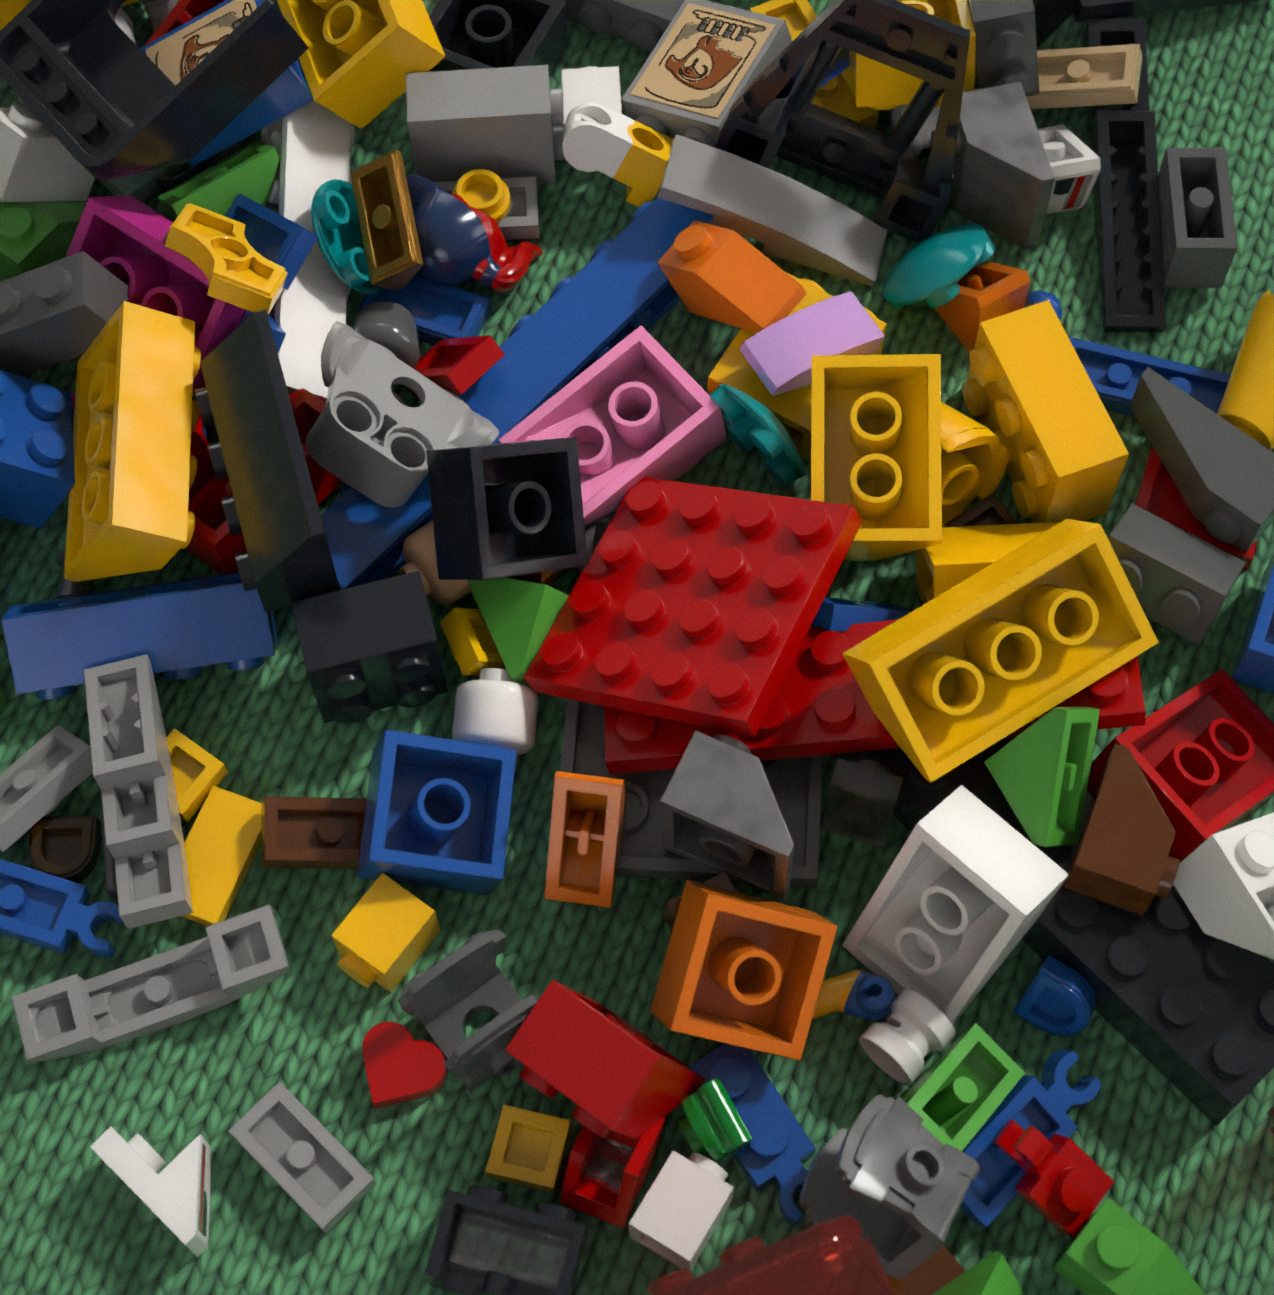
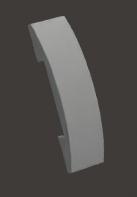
[12,905,290,1063]

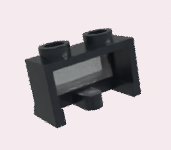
[424,1185,588,1295]

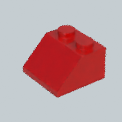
[505,979,705,1139]

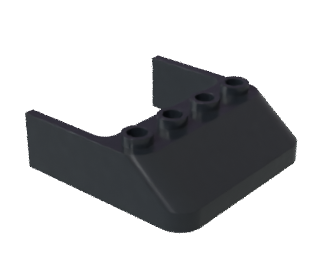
[0,0,309,180]

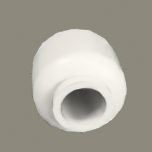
[452,668,538,764]

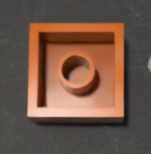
[650,880,838,1061]

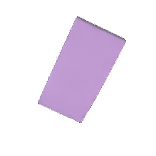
[739,291,885,396]

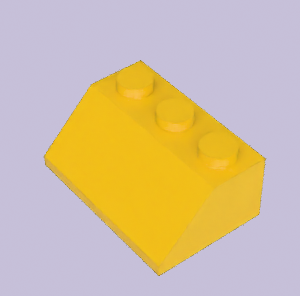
[811,354,942,561]

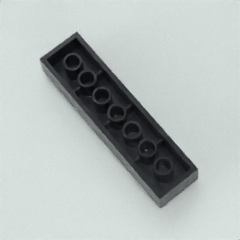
[830,737,1274,1126]

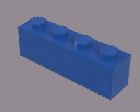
[1,572,278,699]

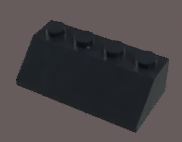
[195,309,340,612]

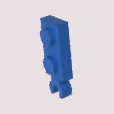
[0,859,125,958]
[689,1043,816,1226]
[960,1050,1102,1228]

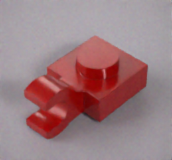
[994,1119,1115,1238]

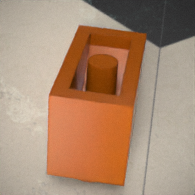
[657,220,806,333]

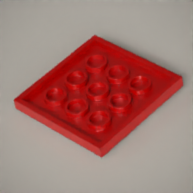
[524,477,862,737]

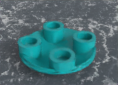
[311,179,385,294]
[882,223,995,309]
[710,384,805,489]

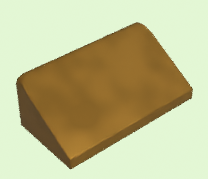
[350,150,423,291]

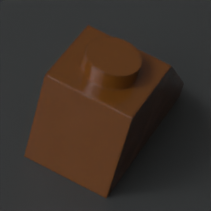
[1064,743,1180,916]

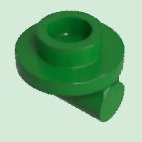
[678,1078,753,1161]

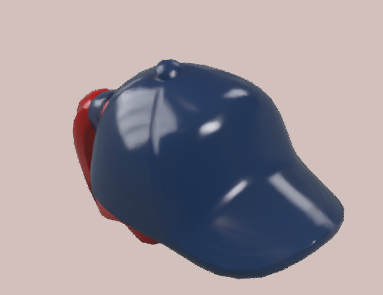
[406,174,543,292]

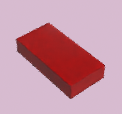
[406,335,505,396]

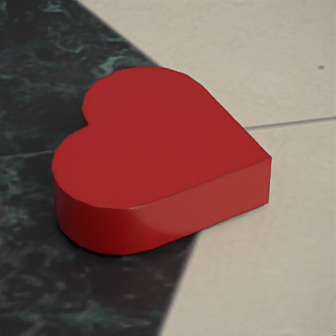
[362,1022,447,1109]

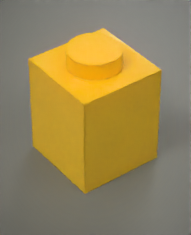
[331,873,441,993]

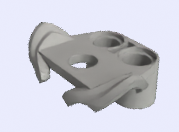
[305,321,499,508]

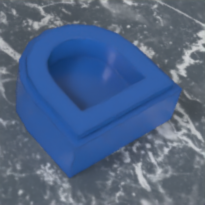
[1013,954,1097,1036]

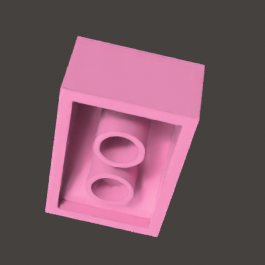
[499,325,727,526]

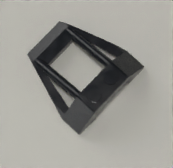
[713,0,971,243]

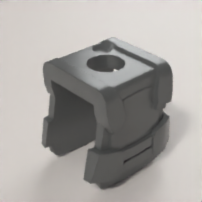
[398,930,543,1093]
[799,1094,980,1278]

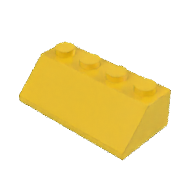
[64,301,201,582]
[842,519,1159,782]

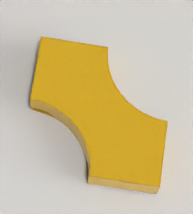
[165,203,288,316]

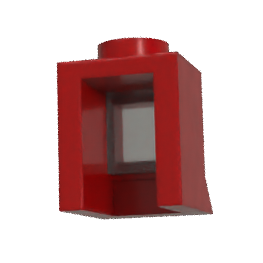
[559,1118,665,1229]

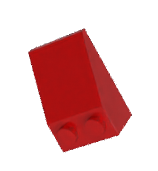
[1087,669,1274,864]

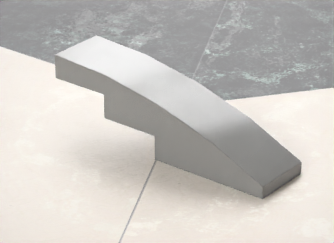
[657,134,887,287]
[84,654,193,929]

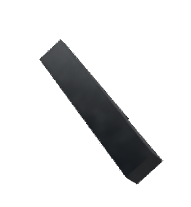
[1080,18,1166,332]

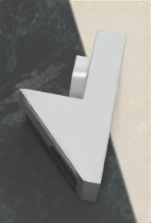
[1038,125,1101,215]
[90,1127,212,1257]

